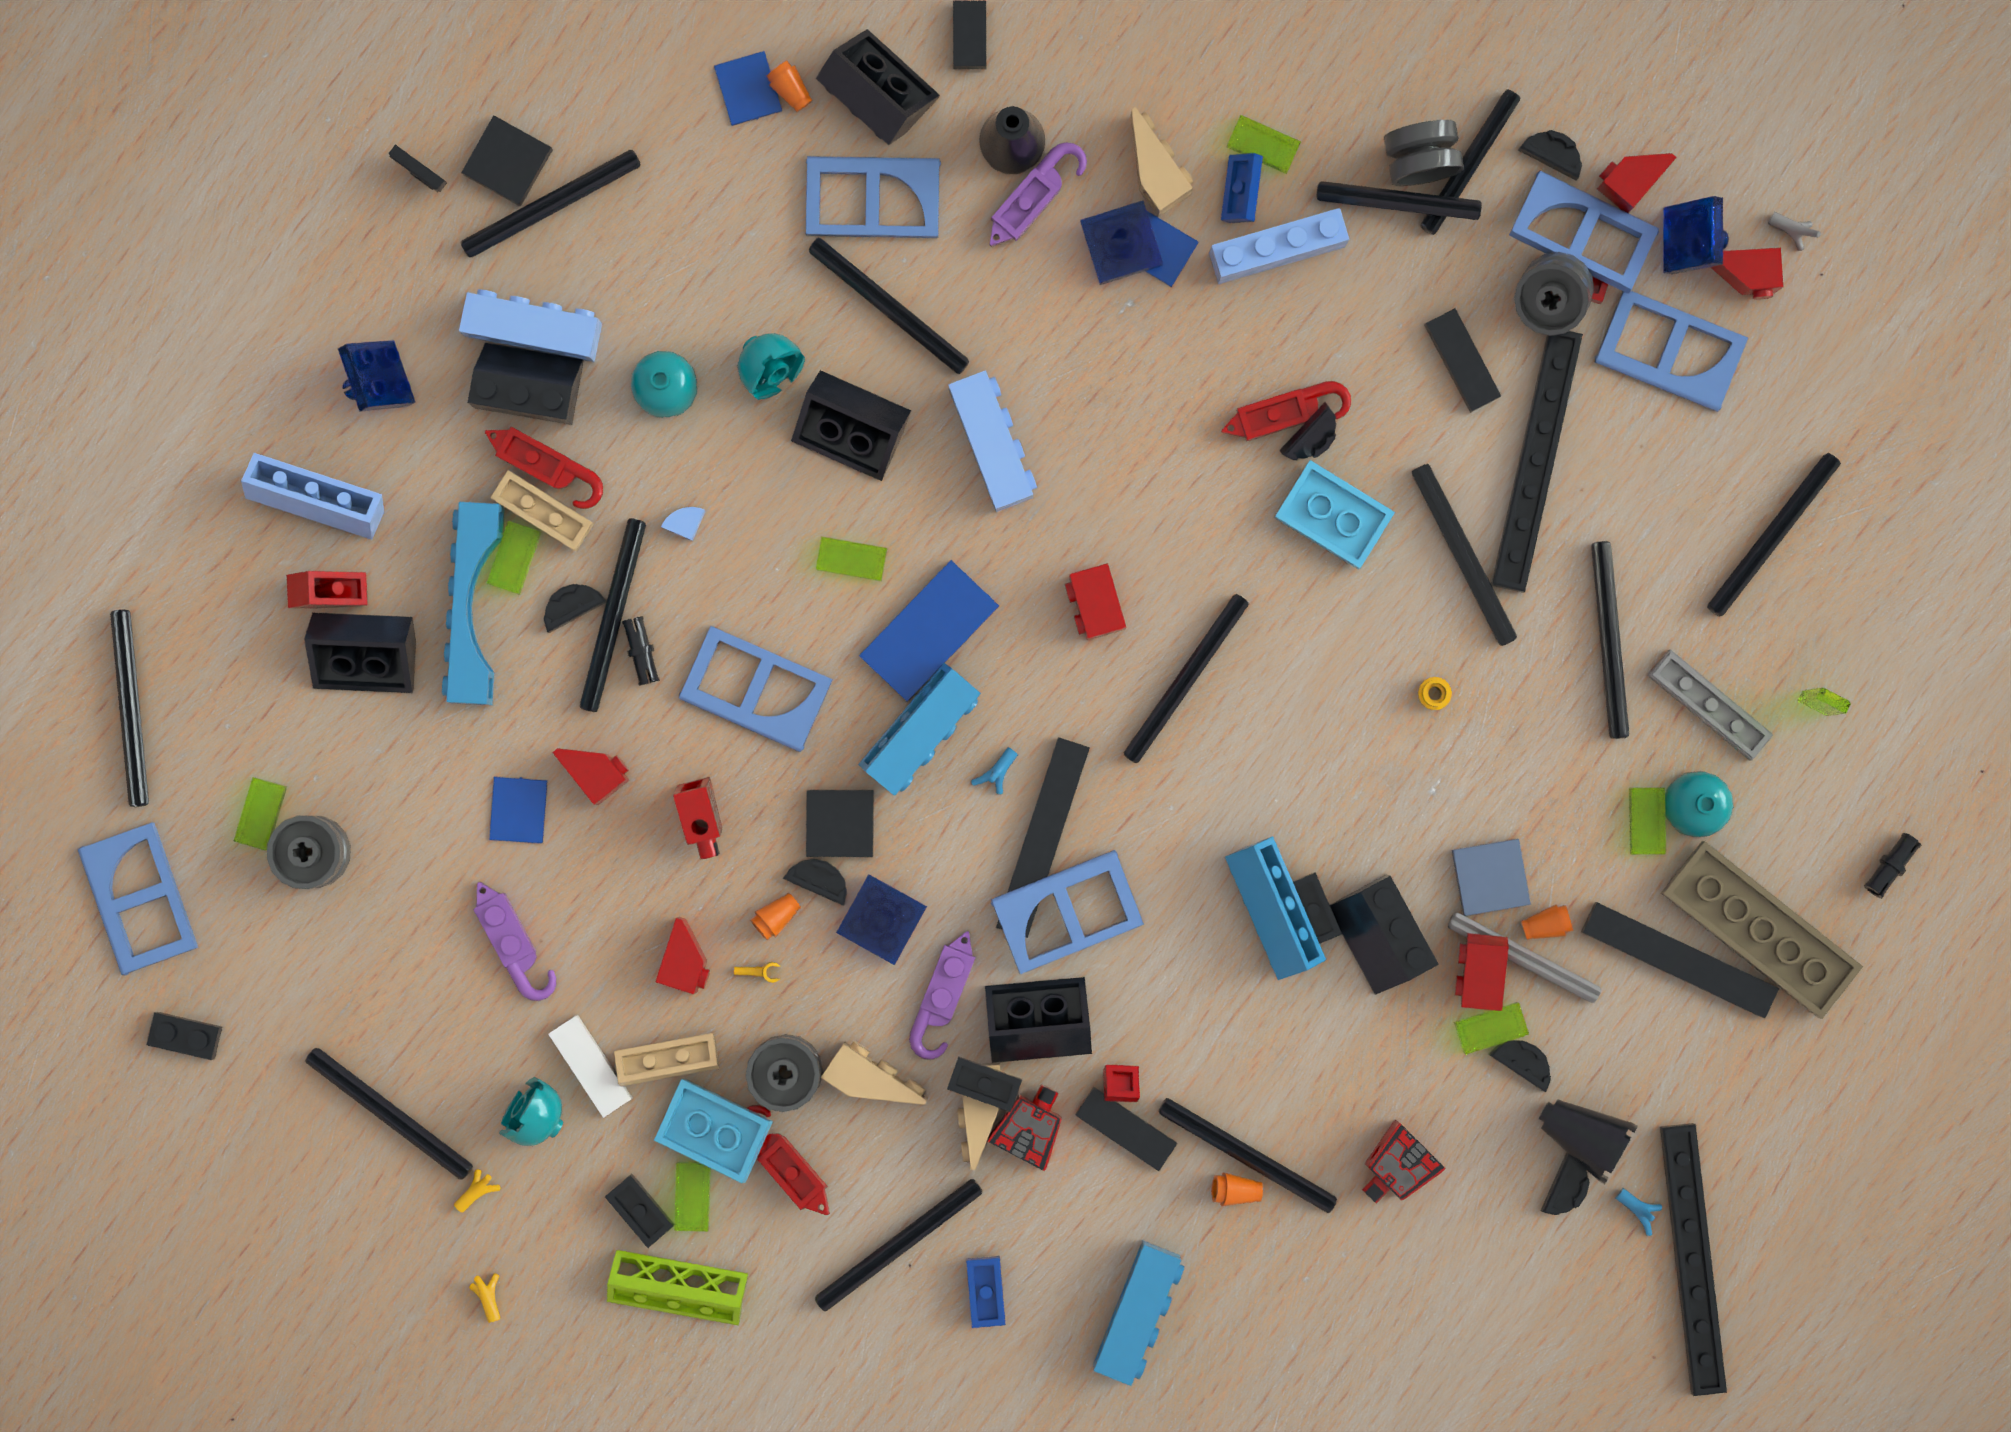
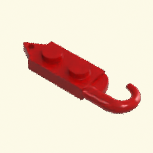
[1221,381,1351,442]
[485,427,603,509]
[747,1105,830,1215]

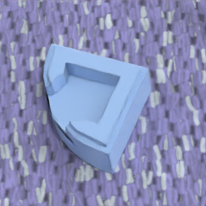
[661,507,706,541]

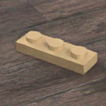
[490,470,594,552]
[614,1033,719,1086]

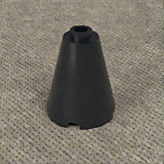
[979,106,1045,174]
[1539,1099,1638,1185]

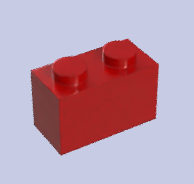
[1065,563,1126,640]
[1455,933,1509,1011]

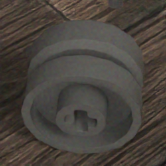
[1384,120,1464,186]
[1514,252,1594,336]
[267,816,351,889]
[746,1034,823,1112]

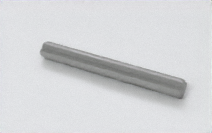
[1448,913,1601,1003]

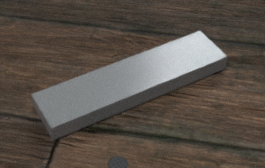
[1647,649,1773,761]

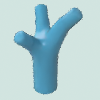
[971,747,1018,795]
[1615,1188,1662,1236]

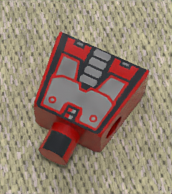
[673,777,722,859]
[988,1084,1062,1171]
[1362,1120,1446,1204]

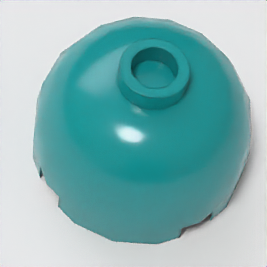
[737,333,805,400]
[631,351,698,418]
[1663,771,1734,837]
[499,1077,563,1146]

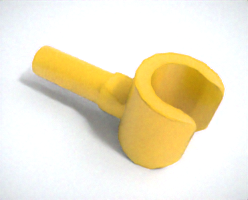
[734,962,781,983]

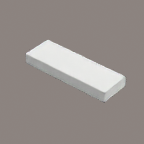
[548,1015,632,1118]

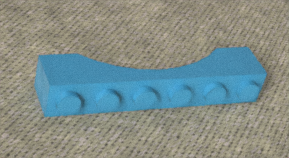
[442,502,505,706]

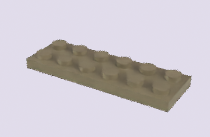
[1661,841,1863,1019]

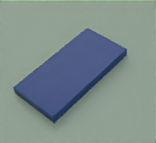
[859,560,999,702]

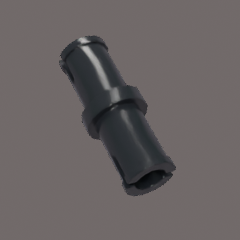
[622,616,660,686]
[1864,833,1922,899]

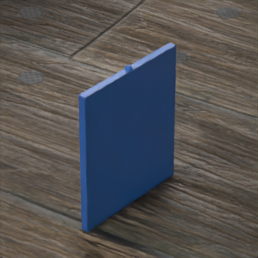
[714,51,782,126]
[1118,210,1199,287]
[489,777,548,843]

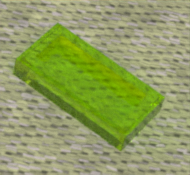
[1227,115,1301,174]
[487,521,541,595]
[816,537,887,582]
[1798,687,1851,716]
[234,777,287,850]
[1629,788,1666,855]
[1454,1002,1529,1055]
[674,1162,711,1232]

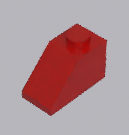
[1597,153,1677,213]
[1706,247,1784,300]
[286,571,368,609]
[552,748,630,805]
[655,917,710,994]

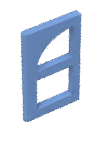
[806,156,941,238]
[1509,171,1659,294]
[1595,291,1748,412]
[679,626,833,752]
[78,822,198,975]
[991,850,1144,974]

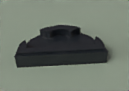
[1518,130,1582,181]
[388,144,447,193]
[1280,402,1336,460]
[544,584,607,633]
[783,859,847,906]
[1488,1040,1551,1092]
[1540,1152,1590,1215]

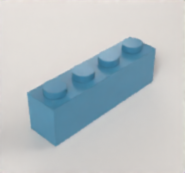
[858,663,981,796]
[1225,836,1326,980]
[1093,1240,1184,1386]

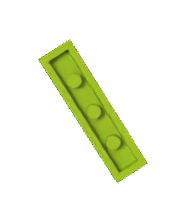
[607,1250,748,1326]

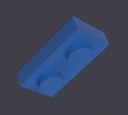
[1221,153,1263,223]
[966,1256,1006,1328]

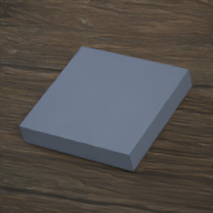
[1452,839,1531,916]

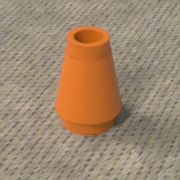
[766,60,813,112]
[750,893,801,940]
[1521,904,1574,940]
[1211,1172,1263,1206]

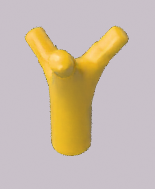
[454,1169,501,1213]
[469,1273,501,1323]

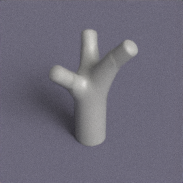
[1768,211,1821,251]

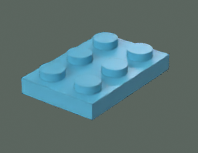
[1274,460,1395,570]
[654,1079,773,1183]

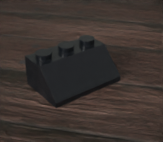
[816,29,940,145]
[467,343,584,425]
[791,370,911,481]
[304,612,416,693]
[1330,875,1439,995]
[985,977,1092,1063]

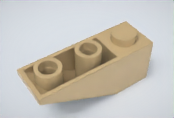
[1130,107,1193,217]
[821,1041,928,1105]
[955,1062,1001,1170]

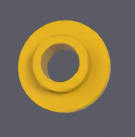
[1418,677,1452,710]

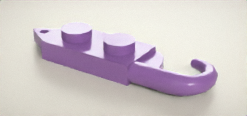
[990,142,1087,247]
[473,882,556,1001]
[909,931,976,1060]

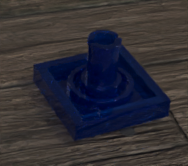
[1663,196,1729,275]
[1080,200,1163,285]
[338,340,415,412]
[836,874,927,965]

